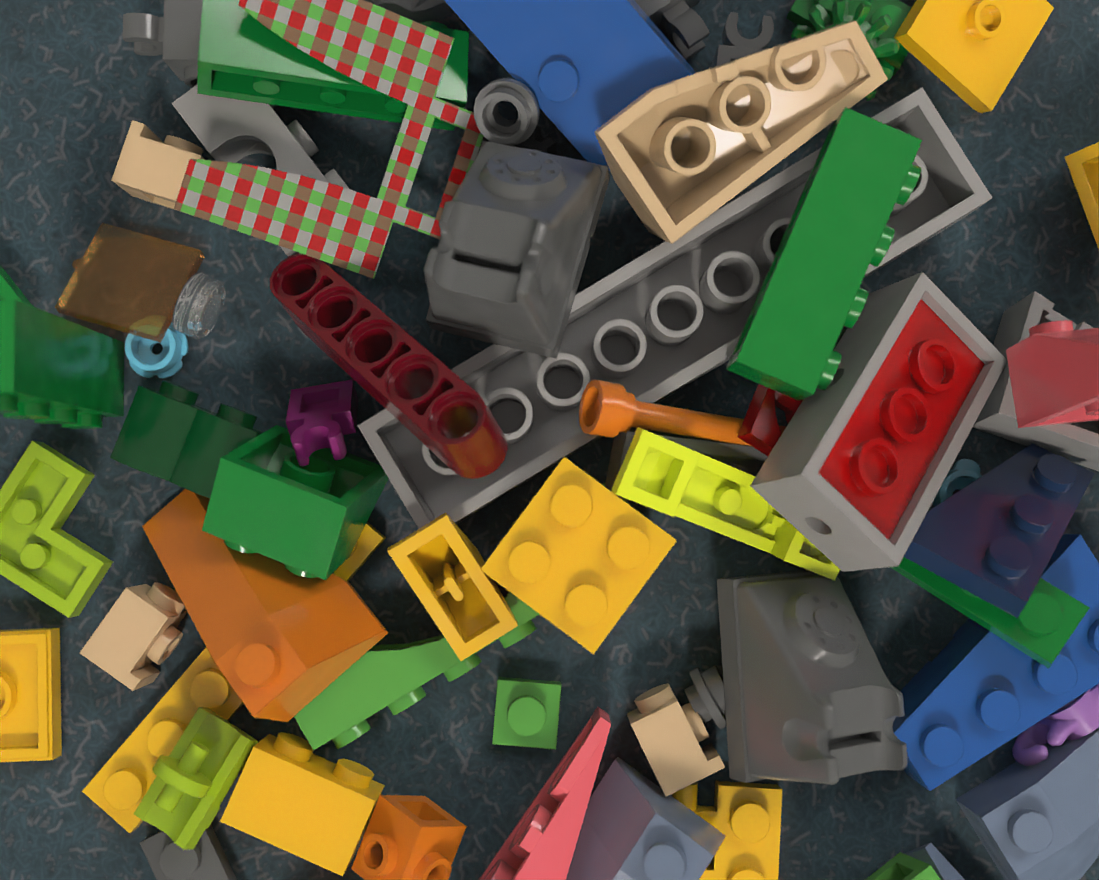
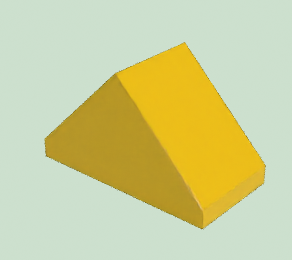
[388,512,518,661]

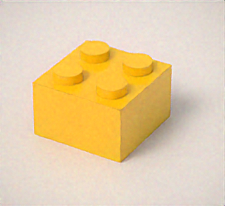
[480,457,677,654]

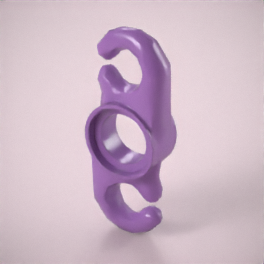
[1012,684,1099,766]

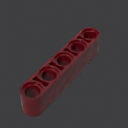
[269,253,508,479]

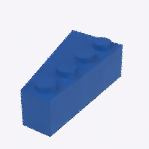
[893,534,1099,791]

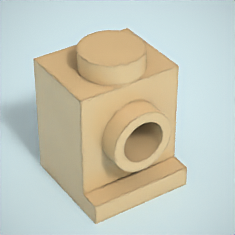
[111,120,205,215]
[80,582,187,691]
[627,683,725,797]

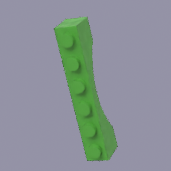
[294,482,629,751]

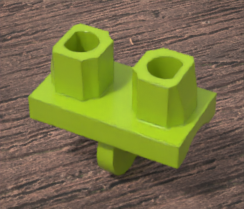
[134,707,258,850]

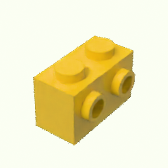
[220,732,385,876]

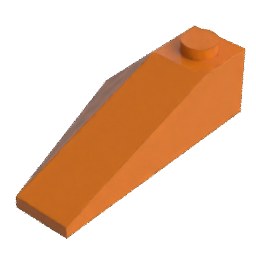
[142,489,388,722]

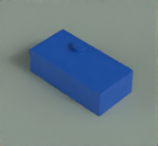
[444,0,696,171]

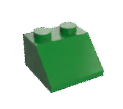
[202,425,388,580]

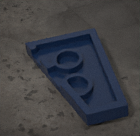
[903,443,1095,618]

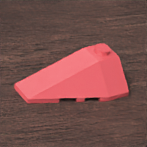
[1006,320,1099,428]
[478,707,611,880]

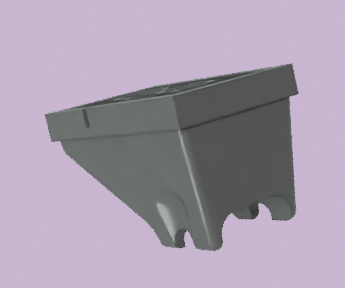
[424,141,610,359]
[717,570,908,785]

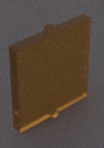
[55,223,204,343]

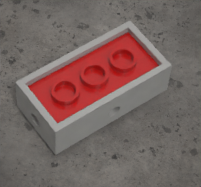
[750,272,1007,572]

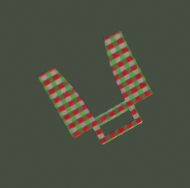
[174,0,484,279]

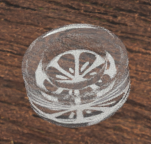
[172,272,226,340]

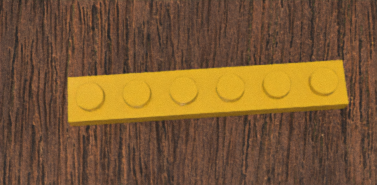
[82,522,386,833]

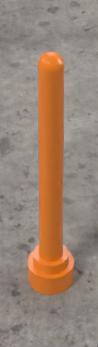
[579,379,786,446]

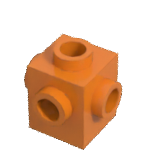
[351,795,467,880]

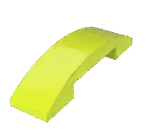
[611,427,840,581]

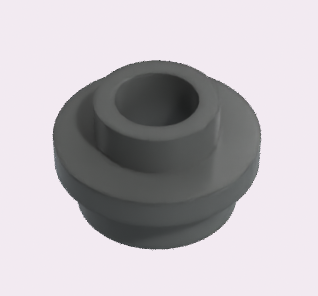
[473,78,540,146]
[684,665,726,729]

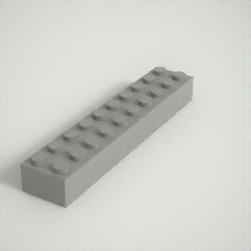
[358,88,992,528]

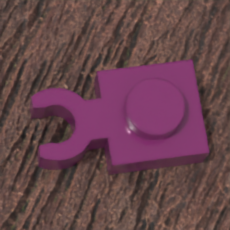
[286,379,358,466]

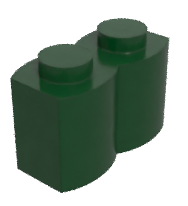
[110,380,263,498]

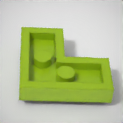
[0,441,113,618]

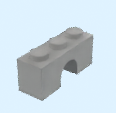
[172,84,349,257]

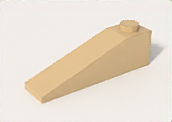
[594,21,888,244]

